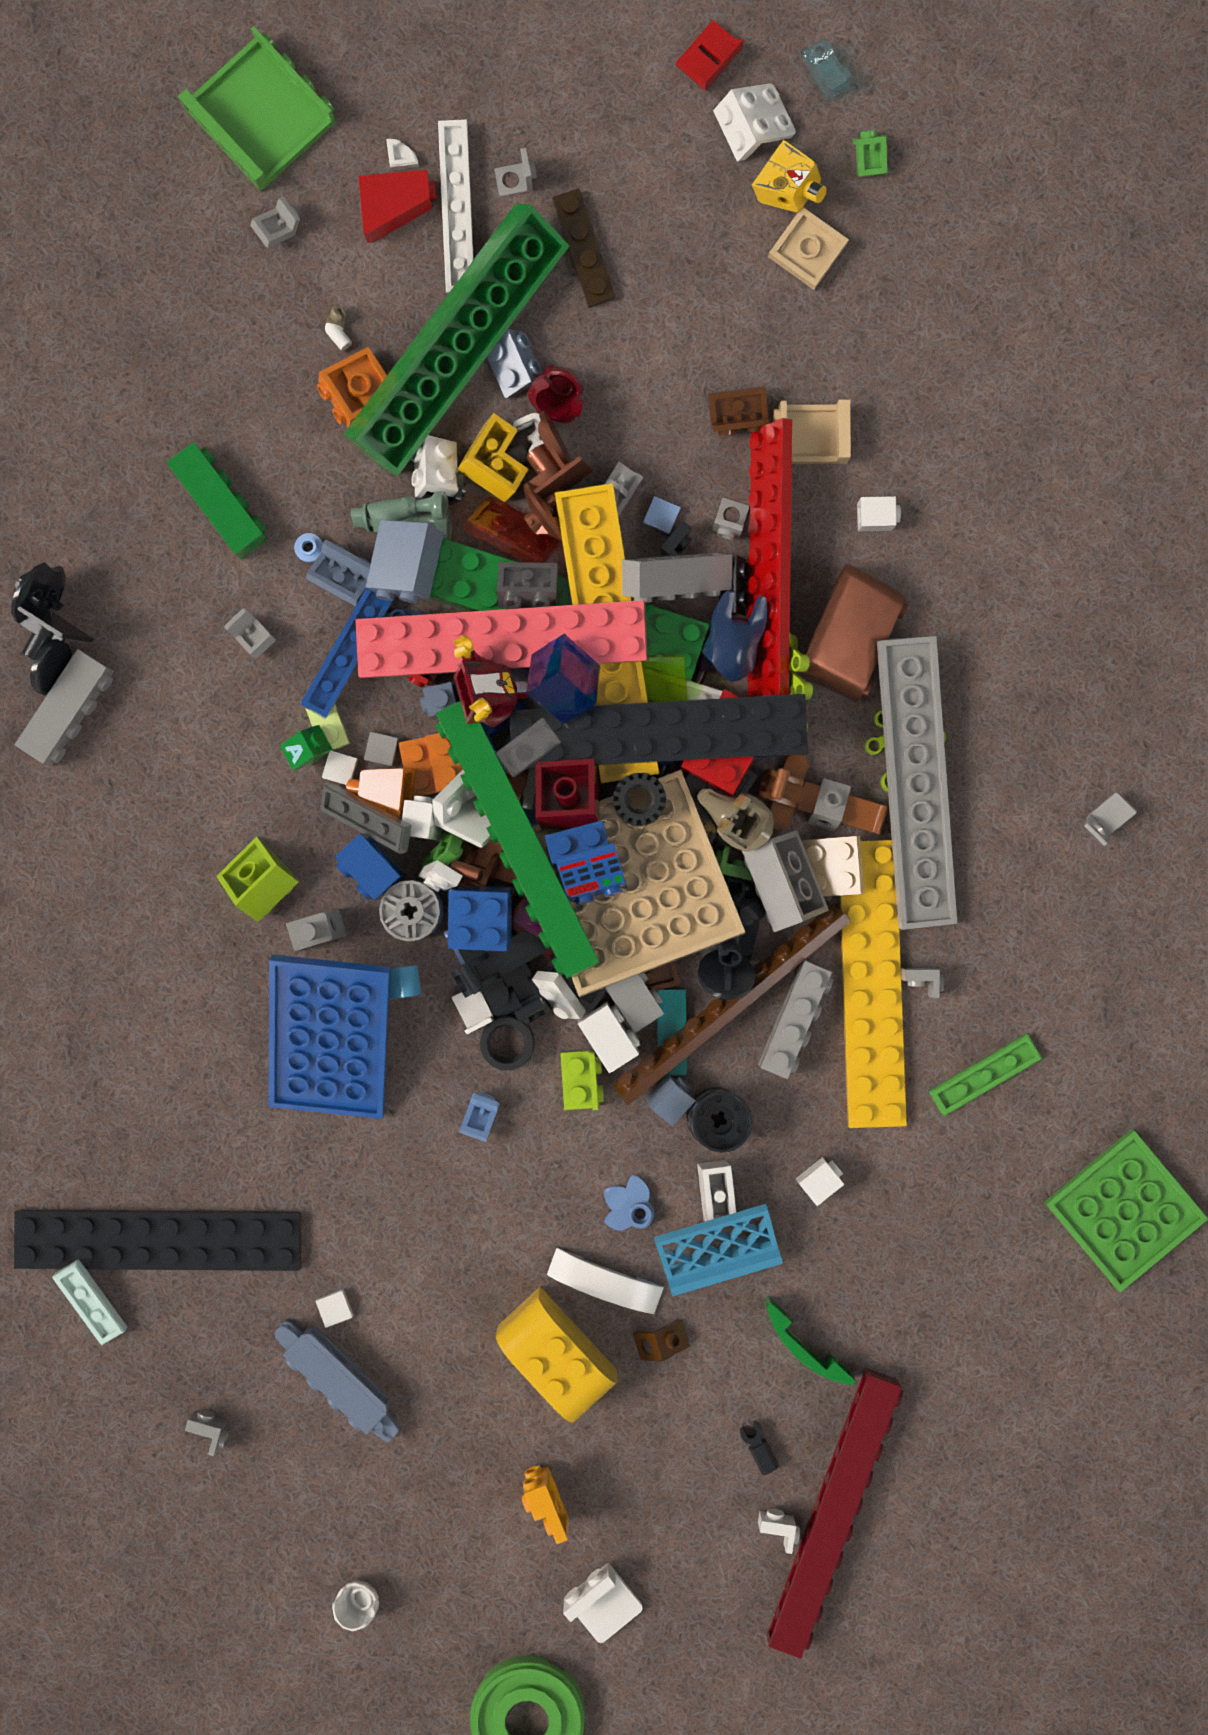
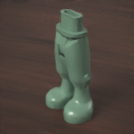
[351,492,452,540]

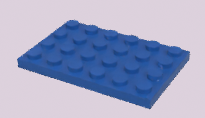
[269,954,391,1119]

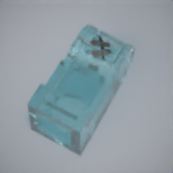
[802,38,852,102]

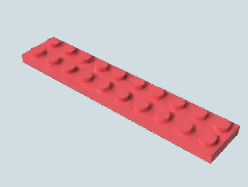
[356,600,648,678]

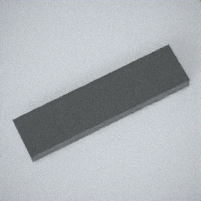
[320,783,412,854]

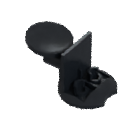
[11,562,94,696]
[696,878,766,1000]

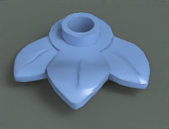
[604,1175,654,1231]

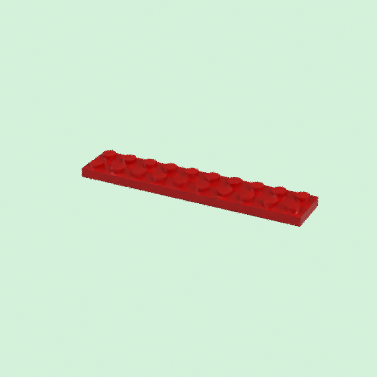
[746,418,792,697]

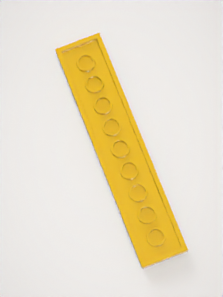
[555,483,659,784]
[839,840,907,1128]

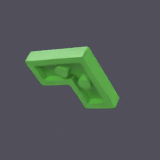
[418,830,464,882]

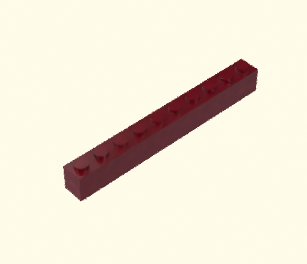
[766,1368,903,1659]

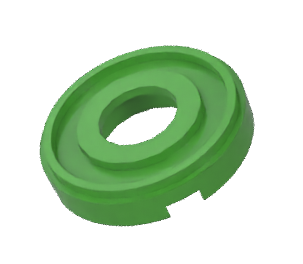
[470,1655,585,1735]

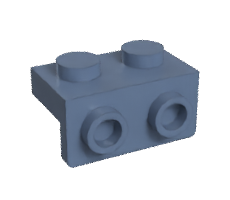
[487,329,543,399]
[306,540,371,606]

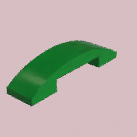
[764,1296,856,1386]

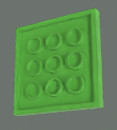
[1044,1129,1208,1293]

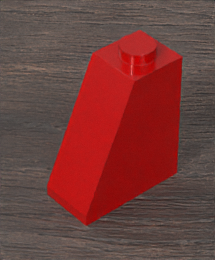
[358,170,437,243]

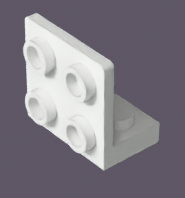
[433,770,491,848]

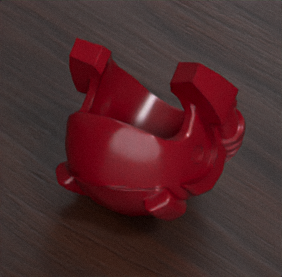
[528,365,584,423]

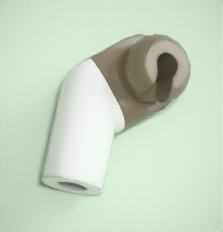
[325,305,352,351]

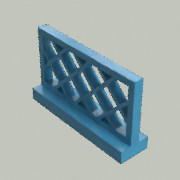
[654,1204,783,1297]

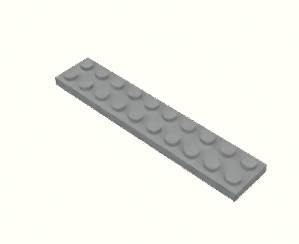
[877,636,957,930]

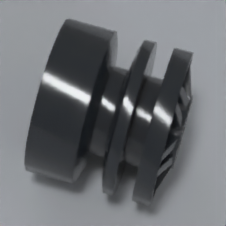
[686,1087,753,1153]

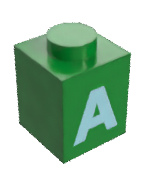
[280,725,333,771]

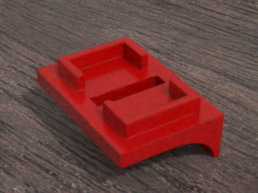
[675,20,743,91]

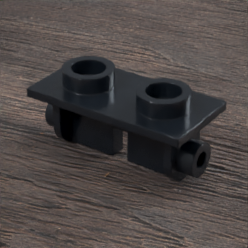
[719,554,749,616]

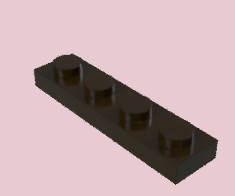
[552,188,615,308]

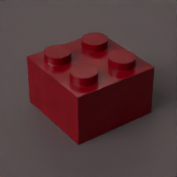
[536,758,599,830]

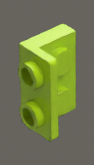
[561,1050,604,1110]

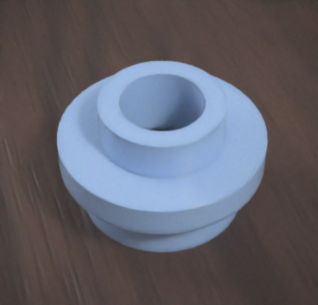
[294,533,323,562]

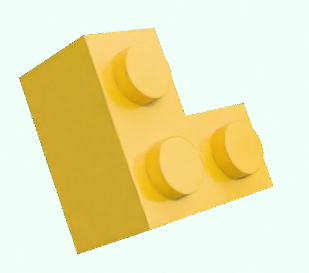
[457,413,528,502]

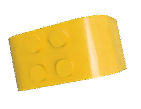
[496,1287,618,1423]

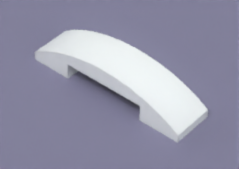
[547,1248,664,1314]

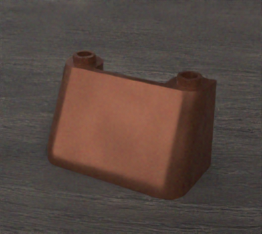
[796,563,909,702]

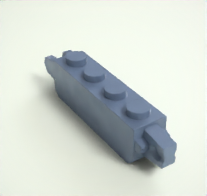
[274,1320,400,1442]

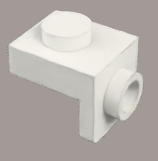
[758,1509,800,1554]

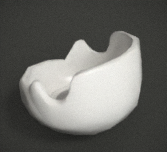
[332,1580,379,1631]

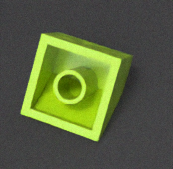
[216,836,298,922]

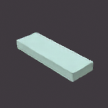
[52,1259,127,1345]

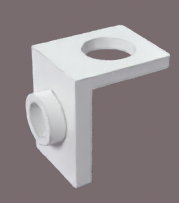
[452,991,495,1034]

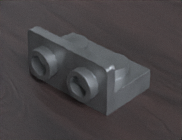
[497,562,558,609]

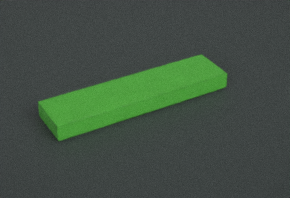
[928,1033,1043,1116]

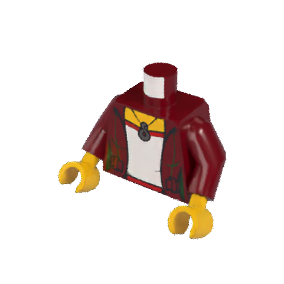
[453,635,528,727]

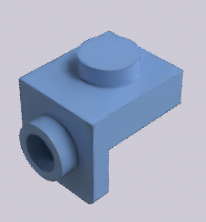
[459,1093,500,1142]

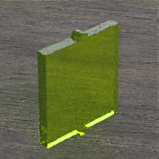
[641,652,688,703]

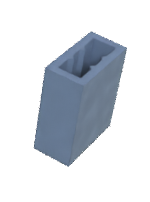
[366,520,444,603]

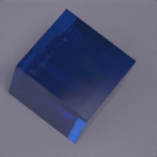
[526,633,600,724]

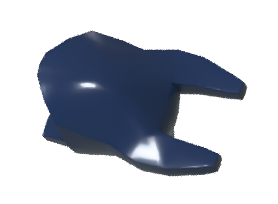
[698,590,767,682]

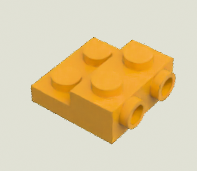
[522,1465,569,1544]

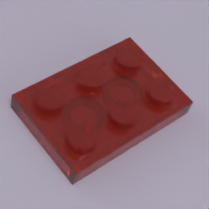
[464,495,561,563]

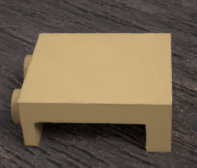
[773,400,851,464]

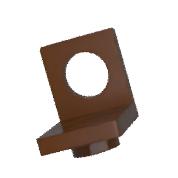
[633,1319,690,1361]

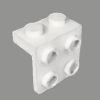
[713,83,796,162]
[563,1562,642,1643]

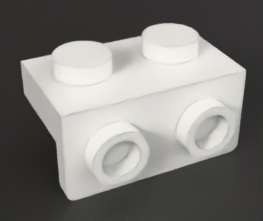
[411,435,458,499]

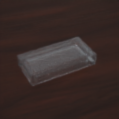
[495,718,561,778]

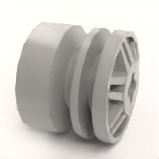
[379,880,445,941]

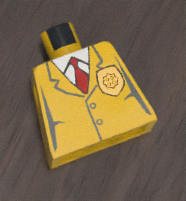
[752,140,826,212]

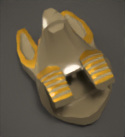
[697,789,774,852]

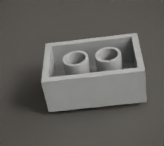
[742,830,829,932]

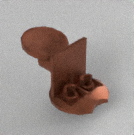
[524,410,593,542]

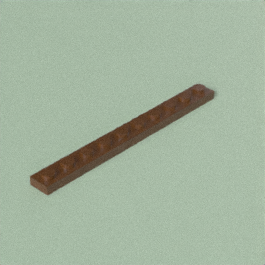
[613,904,850,1105]

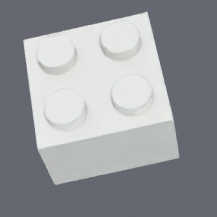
[578,1001,640,1074]

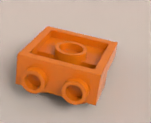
[317,347,387,428]
[399,733,463,798]

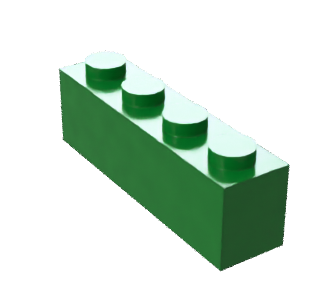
[166,442,268,559]

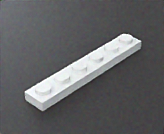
[438,119,474,295]

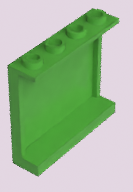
[178,26,336,191]

